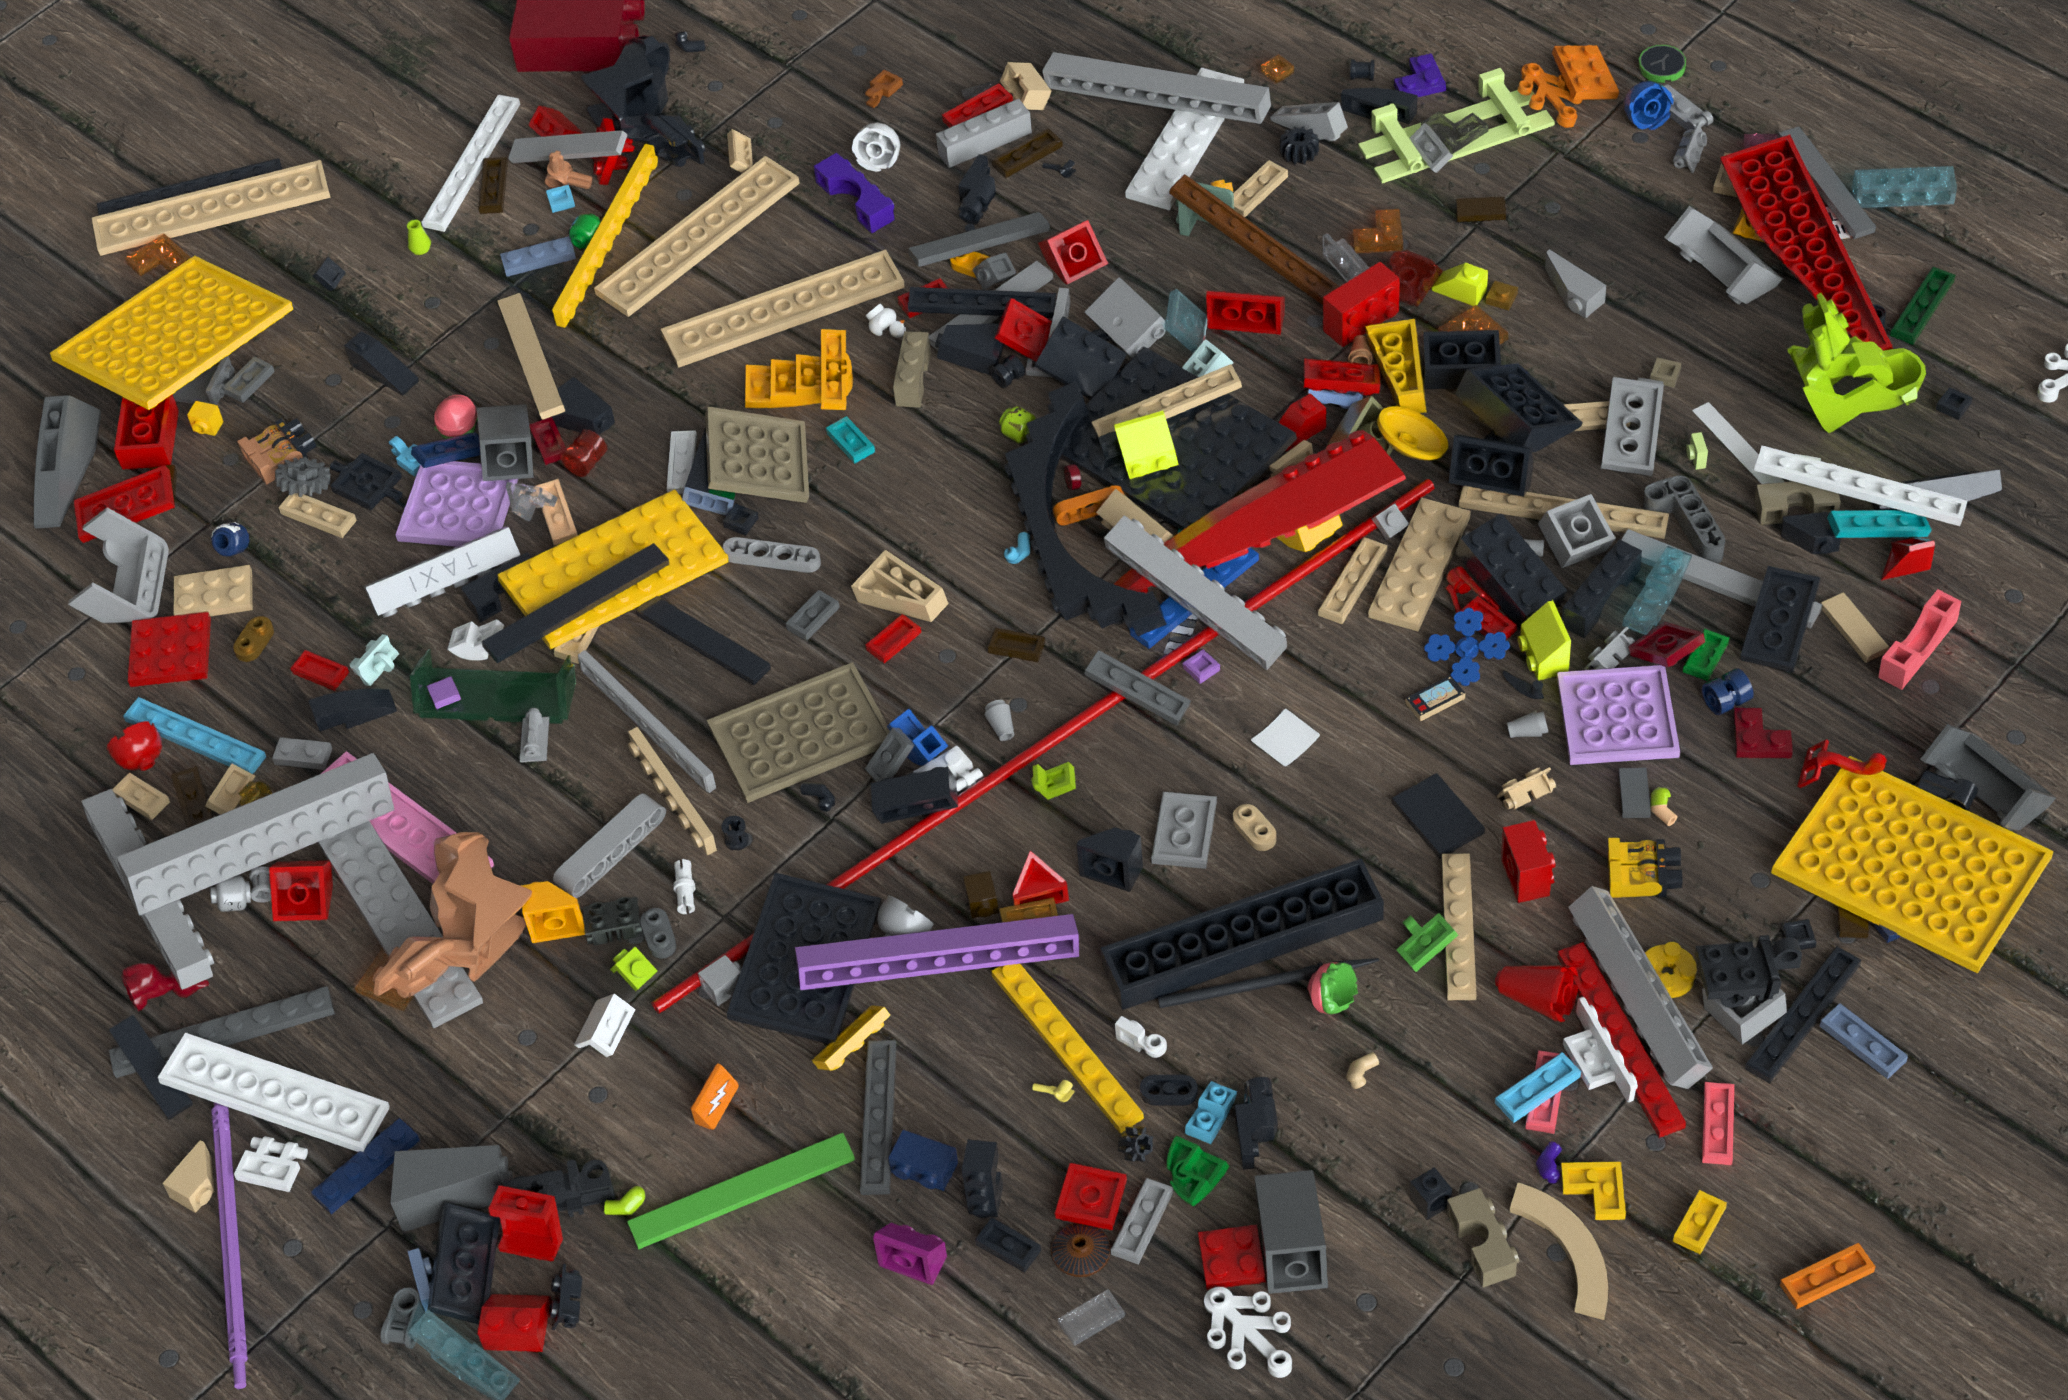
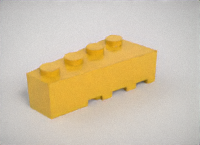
[1365,319,1427,413]

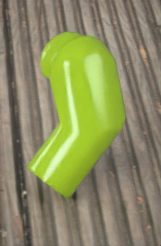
[604,1186,645,1215]

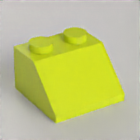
[1114,411,1179,479]
[1517,600,1571,680]

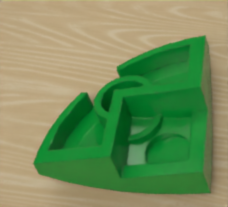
[1167,1136,1230,1206]

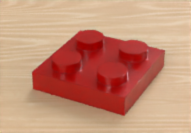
[995,298,1052,362]
[1055,1163,1127,1230]
[1198,1224,1266,1290]

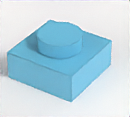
[546,184,575,213]

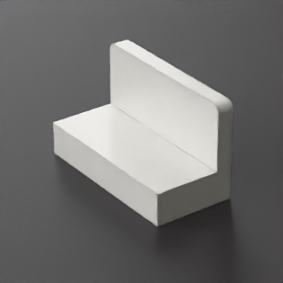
[574,994,635,1057]

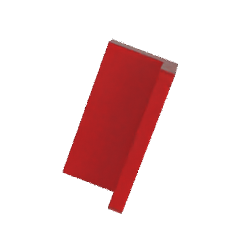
[528,105,583,137]

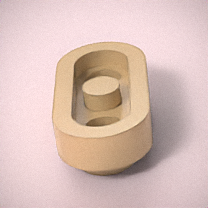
[1233,804,1276,851]

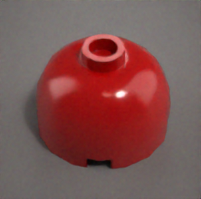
[107,721,162,771]

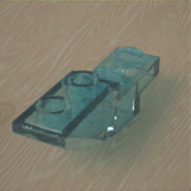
[1622,546,1692,635]
[408,1310,520,1400]

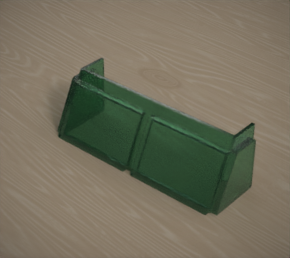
[410,649,576,724]

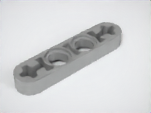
[723,537,821,573]

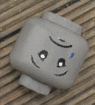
[210,875,251,912]

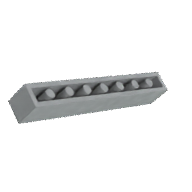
[1104,515,1287,670]
[1568,886,1713,1089]

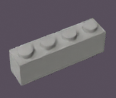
[936,99,1032,168]

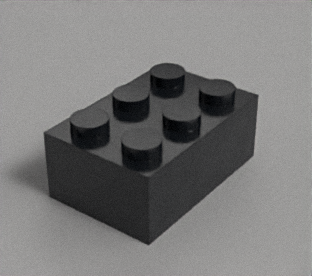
[1423,330,1501,389]

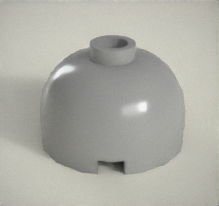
[877,895,934,937]

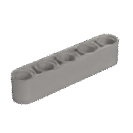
[553,794,666,898]

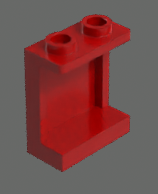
[488,1185,563,1262]

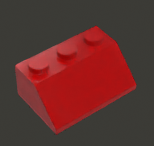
[1206,290,1285,335]

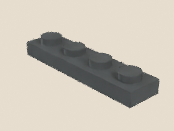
[1084,650,1191,726]

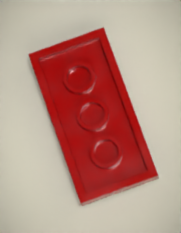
[74,465,175,543]

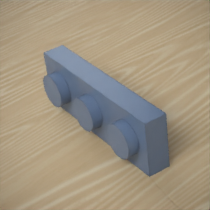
[500,236,576,276]
[1820,1003,1908,1079]

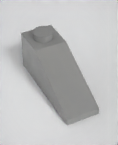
[1270,102,1348,141]
[1545,250,1606,319]

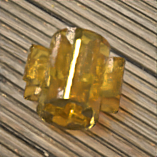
[238,781,272,806]

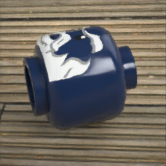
[211,522,249,556]

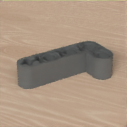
[1643,475,1725,564]

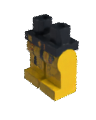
[1608,838,1683,898]

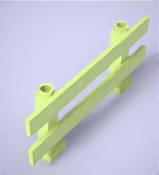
[1358,68,1555,183]

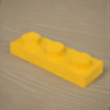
[812,1005,890,1071]

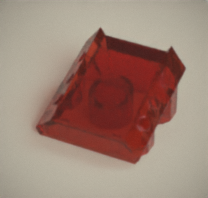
[1389,250,1443,306]

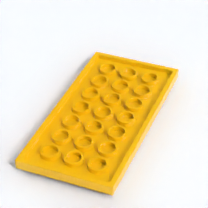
[498,489,728,650]

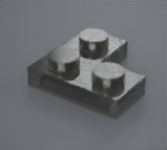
[1421,111,1488,154]

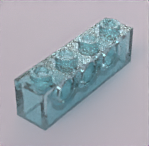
[1852,166,1957,208]

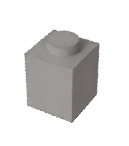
[698,955,742,1006]

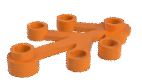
[1517,63,1582,128]

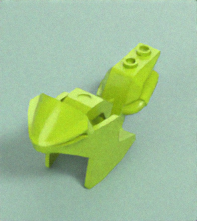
[1787,293,1926,433]

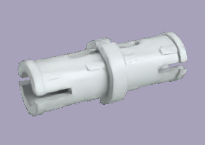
[673,859,695,914]

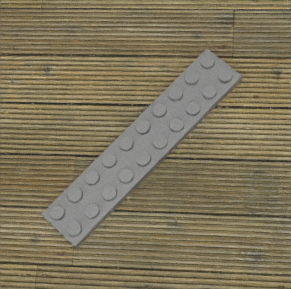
[317,821,483,1029]

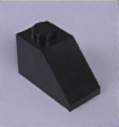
[1780,511,1841,554]

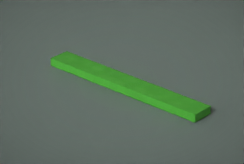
[627,1133,855,1249]

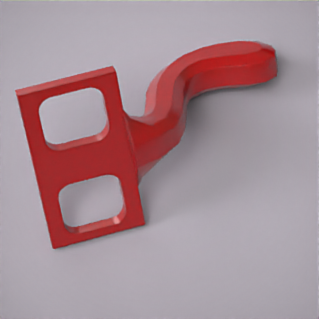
[1797,739,1887,789]

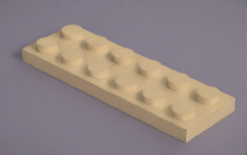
[1369,498,1470,631]

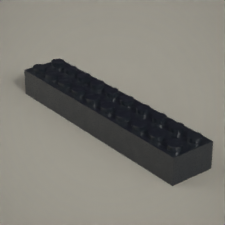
[1101,858,1384,1010]

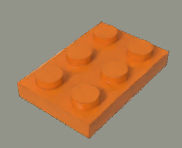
[1552,45,1619,100]

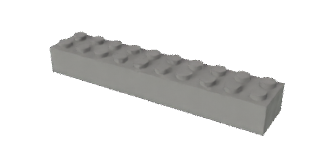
[116,753,395,916]

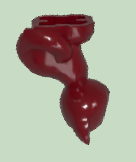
[121,963,210,1012]

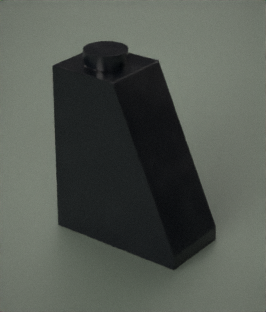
[935,324,1005,375]
[536,377,615,437]

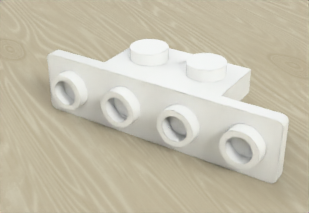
[1563,997,1638,1102]

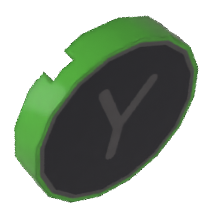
[1639,45,1686,83]

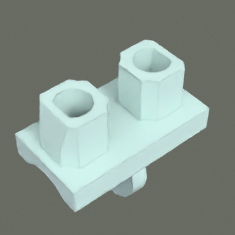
[350,634,399,686]

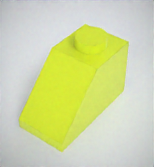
[1432,263,1488,307]

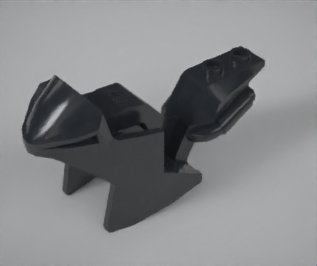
[581,35,705,167]

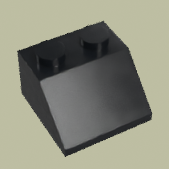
[1076,827,1143,892]

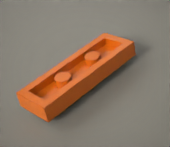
[1780,1243,1876,1309]

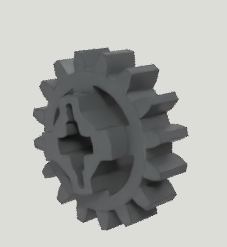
[275,457,330,497]

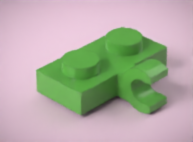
[1396,913,1458,972]

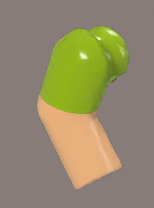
[1650,787,1677,826]

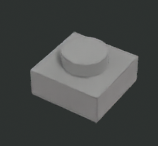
[1372,503,1409,540]

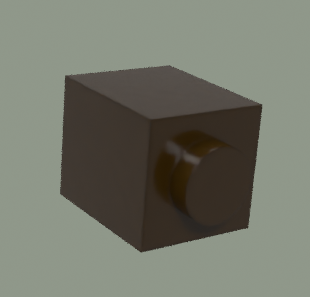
[963,871,999,919]

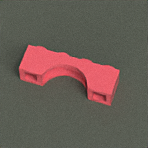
[1878,589,1961,690]

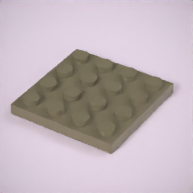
[705,407,809,503]

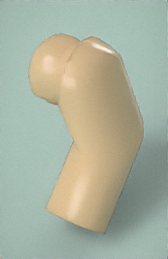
[1346,1052,1379,1089]

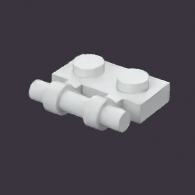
[914,746,983,792]
[234,1136,308,1192]

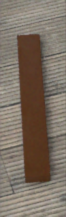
[1169,174,1339,305]

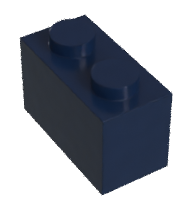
[888,1130,958,1191]

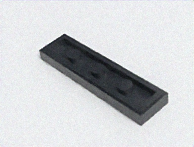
[109,1015,193,1120]

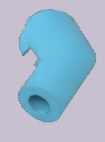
[1004,532,1030,564]

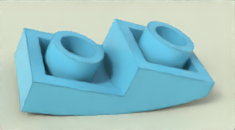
[1185,1081,1237,1144]

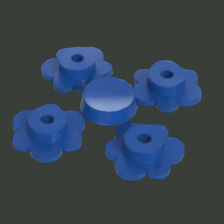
[1424,608,1510,686]

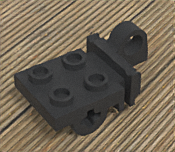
[1694,935,1802,1007]
[504,1160,616,1217]

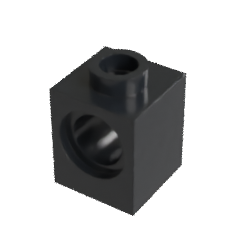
[1410,1167,1452,1220]

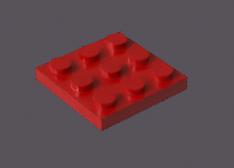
[128,612,211,687]

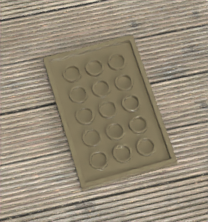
[707,662,890,803]

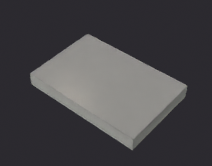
[1151,792,1217,869]

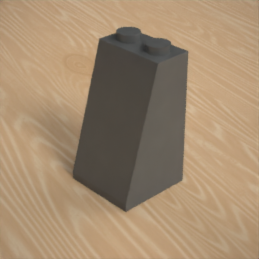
[477,404,534,481]
[390,1145,513,1231]
[1254,1170,1328,1294]

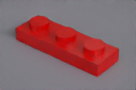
[942,84,1013,128]

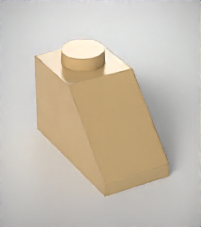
[163,1140,214,1213]

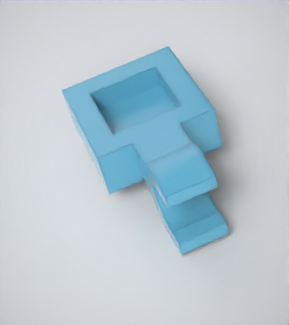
[389,436,420,477]

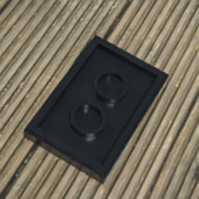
[1392,773,1485,859]

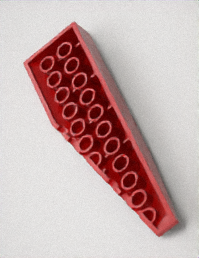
[1720,134,1893,351]
[1114,430,1406,593]

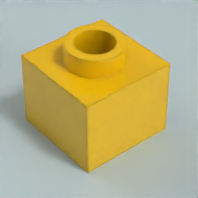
[187,401,224,436]

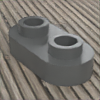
[640,908,677,959]

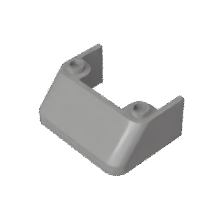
[1664,206,1783,305]
[68,508,169,623]

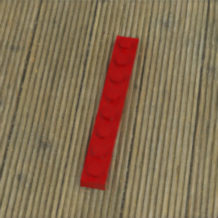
[1557,942,1686,1138]

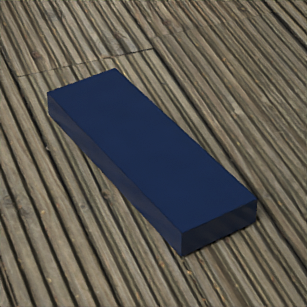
[411,432,481,468]

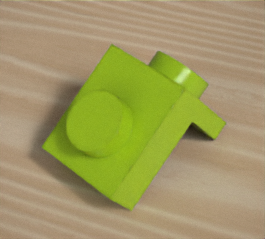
[1031,762,1076,800]
[610,947,658,991]

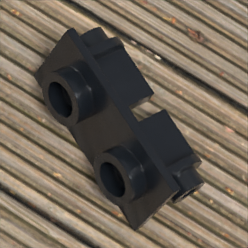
[548,1264,583,1330]

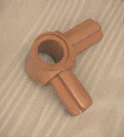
[544,150,593,189]

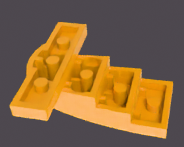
[745,329,853,410]

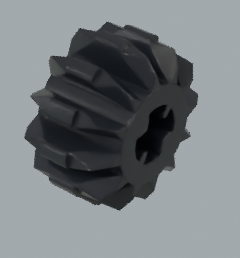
[1280,126,1319,165]

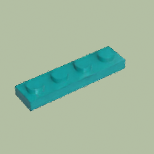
[1827,510,1932,538]

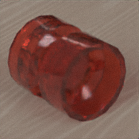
[561,430,608,477]

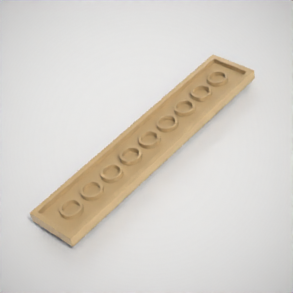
[594,156,799,317]
[92,160,331,256]
[661,250,905,368]

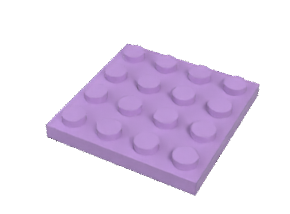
[396,461,518,547]
[1557,665,1680,765]

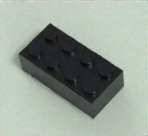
[1455,513,1567,631]

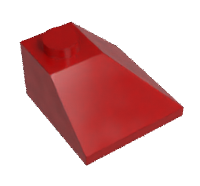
[1038,220,1108,285]

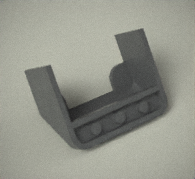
[1921,724,2056,831]

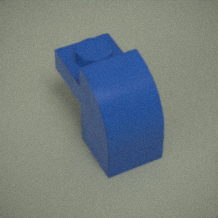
[886,709,948,766]

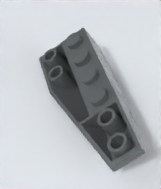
[34,395,101,529]

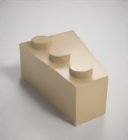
[851,550,948,622]

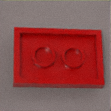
[1303,359,1380,395]

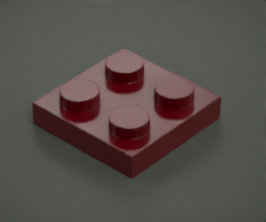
[1628,622,1705,668]

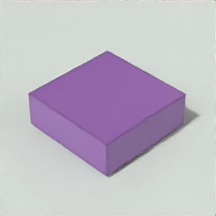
[1183,649,1220,684]
[427,677,461,709]

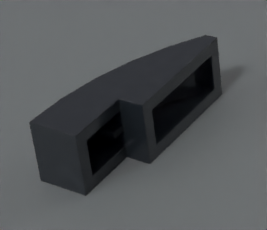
[1341,88,1418,124]
[308,689,397,732]

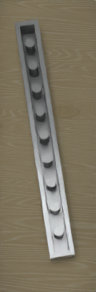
[1042,52,1271,124]
[81,789,214,990]

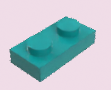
[826,416,875,464]

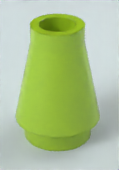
[407,220,431,255]

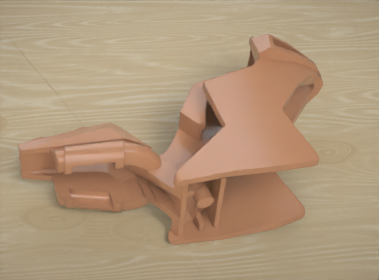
[373,832,532,998]

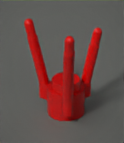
[1446,567,1500,613]

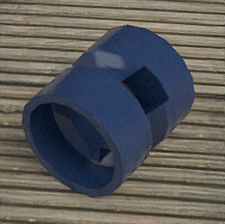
[1702,668,1754,715]

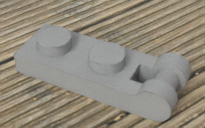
[1664,84,1713,131]

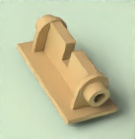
[1497,767,1556,810]

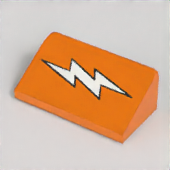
[691,1063,739,1130]

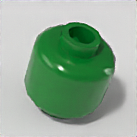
[568,214,601,249]

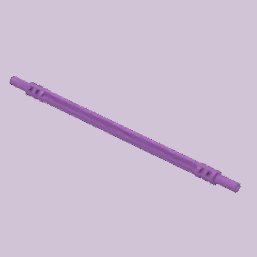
[211,1102,248,1389]

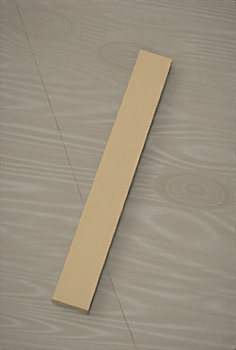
[498,293,565,420]
[1459,486,1669,539]

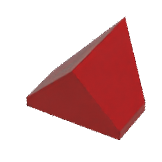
[1880,537,1935,581]
[1012,851,1069,905]

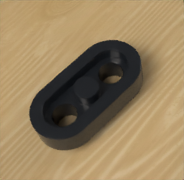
[1140,1075,1198,1106]

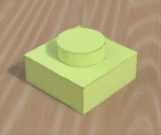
[1687,432,1708,469]

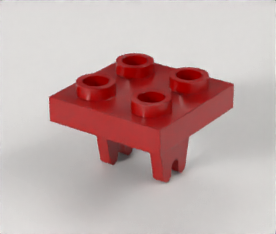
[590,118,635,185]

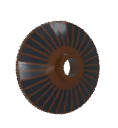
[1051,1223,1111,1277]

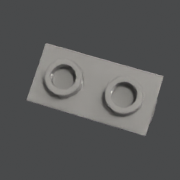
[1673,123,1707,173]
[1584,627,1635,670]
[520,708,549,762]

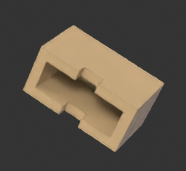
[1000,62,1051,110]

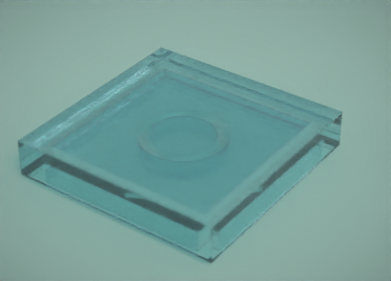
[1164,289,1207,354]

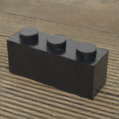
[871,766,958,824]

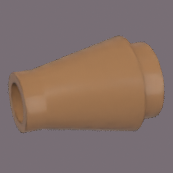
[1348,335,1373,364]

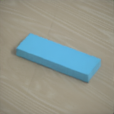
[1495,1052,1581,1123]

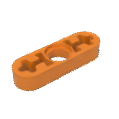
[1052,486,1125,525]

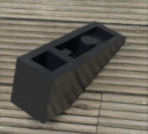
[344,331,419,396]

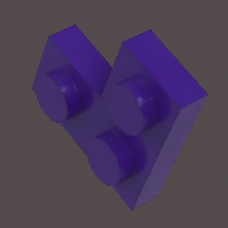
[1394,53,1446,97]

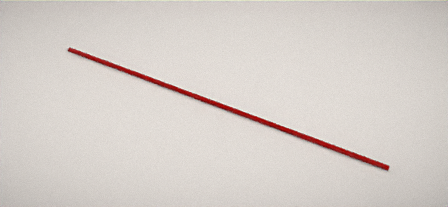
[651,479,1435,1014]

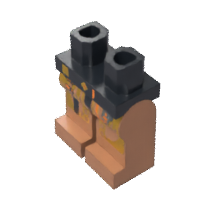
[237,418,317,485]

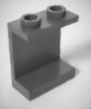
[173,356,235,405]

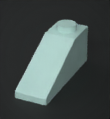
[1182,339,1233,377]

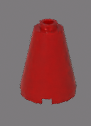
[1495,965,1578,1022]

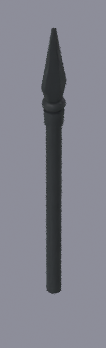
[1158,958,1379,1008]

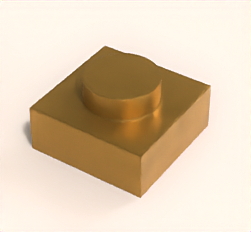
[1486,281,1518,311]

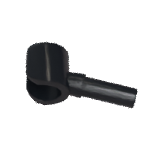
[1042,159,1076,178]

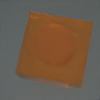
[1261,54,1294,84]

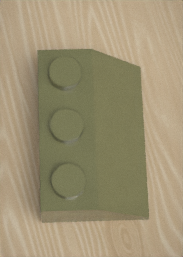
[1325,396,1393,455]

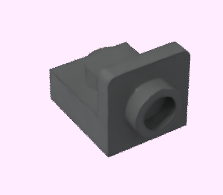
[973,252,1017,290]

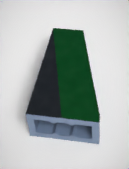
[682,427,735,516]

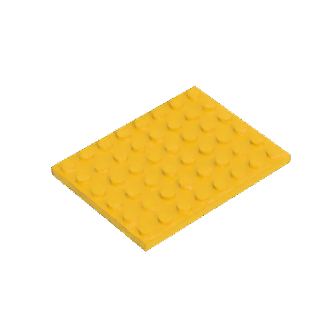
[50,256,293,410]
[1771,756,2053,974]

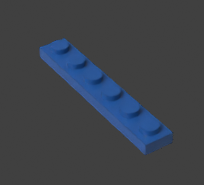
[1130,548,1259,649]

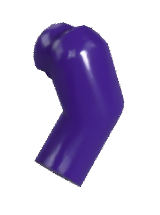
[1536,1141,1562,1184]

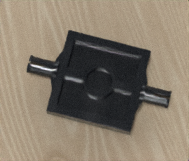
[330,453,403,511]

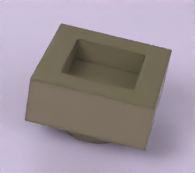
[1650,358,1682,388]

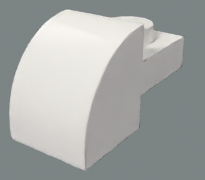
[448,619,504,660]

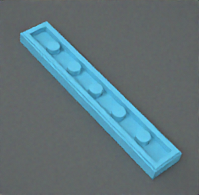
[123,697,266,774]

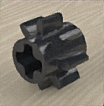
[1117,1126,1153,1162]

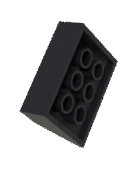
[1455,363,1583,452]

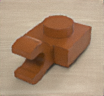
[865,70,903,108]

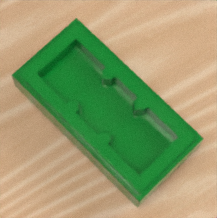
[1683,629,1729,681]

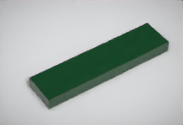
[1890,267,1956,345]

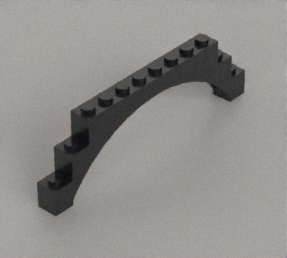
[1004,381,1167,636]

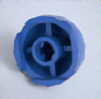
[1624,81,1674,130]

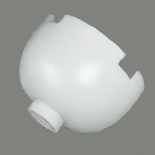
[852,123,900,172]

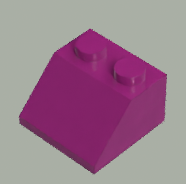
[873,1223,947,1285]

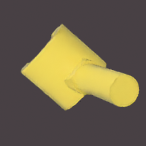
[1033,1080,1075,1102]

